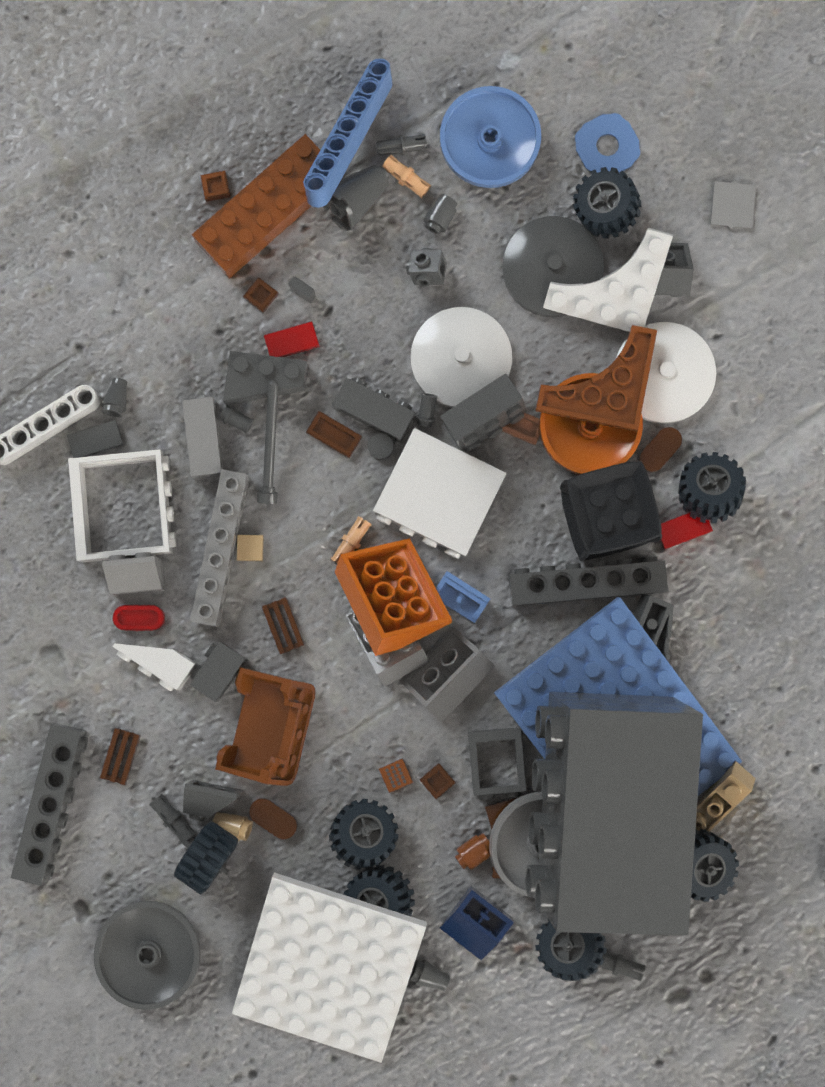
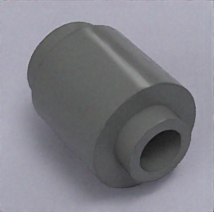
[423,194,457,234]

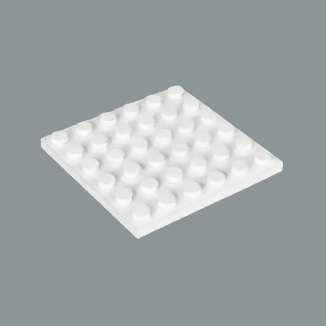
[232,873,427,1063]

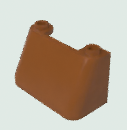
[215,667,316,786]

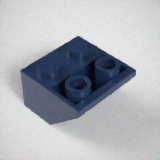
[439,886,514,960]

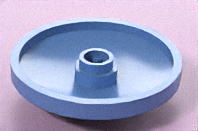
[440,86,541,188]

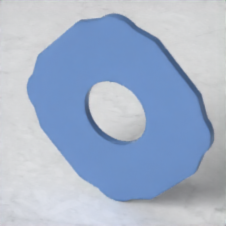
[575,113,640,173]

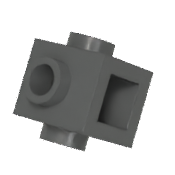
[406,248,447,287]

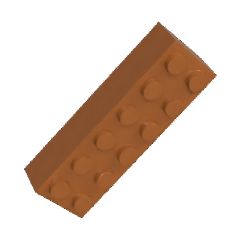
[191,134,320,279]

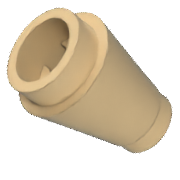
[213,812,253,842]

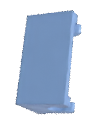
[436,571,490,624]

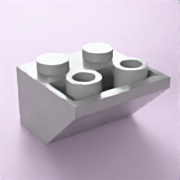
[102,552,166,595]

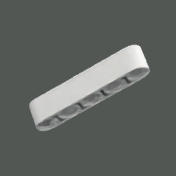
[0,385,101,465]

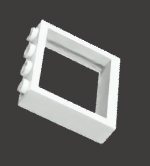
[68,449,177,563]

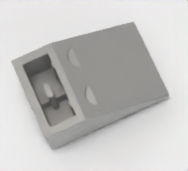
[345,611,430,687]

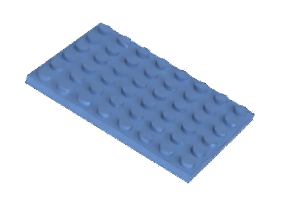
[494,597,742,796]

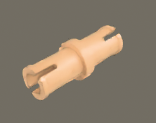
[382,154,431,199]
[331,516,372,563]

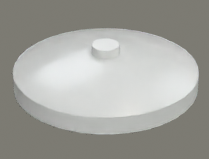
[411,307,512,408]
[615,322,716,424]

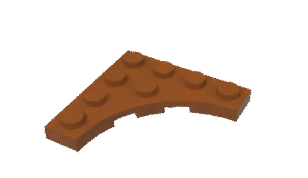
[535,325,657,432]

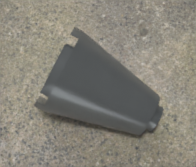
[323,165,389,231]

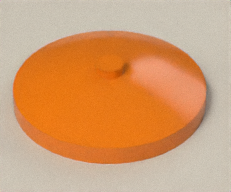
[539,373,643,475]

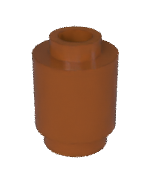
[455,833,490,871]

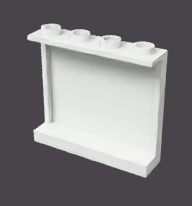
[373,428,507,560]

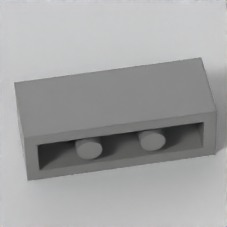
[179,397,224,479]

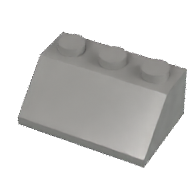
[400,626,496,723]

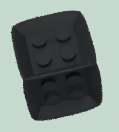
[560,461,662,561]

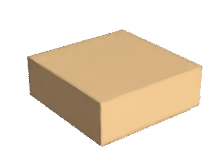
[237,535,264,561]

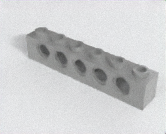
[190,469,250,627]

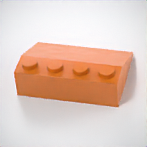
[335,538,453,656]

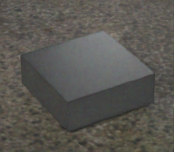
[288,276,316,303]

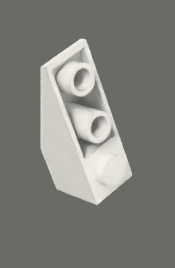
[113,643,198,691]

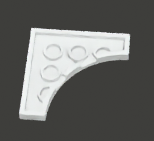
[543,228,673,332]

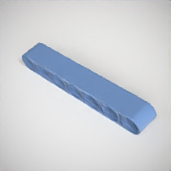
[303,58,393,208]

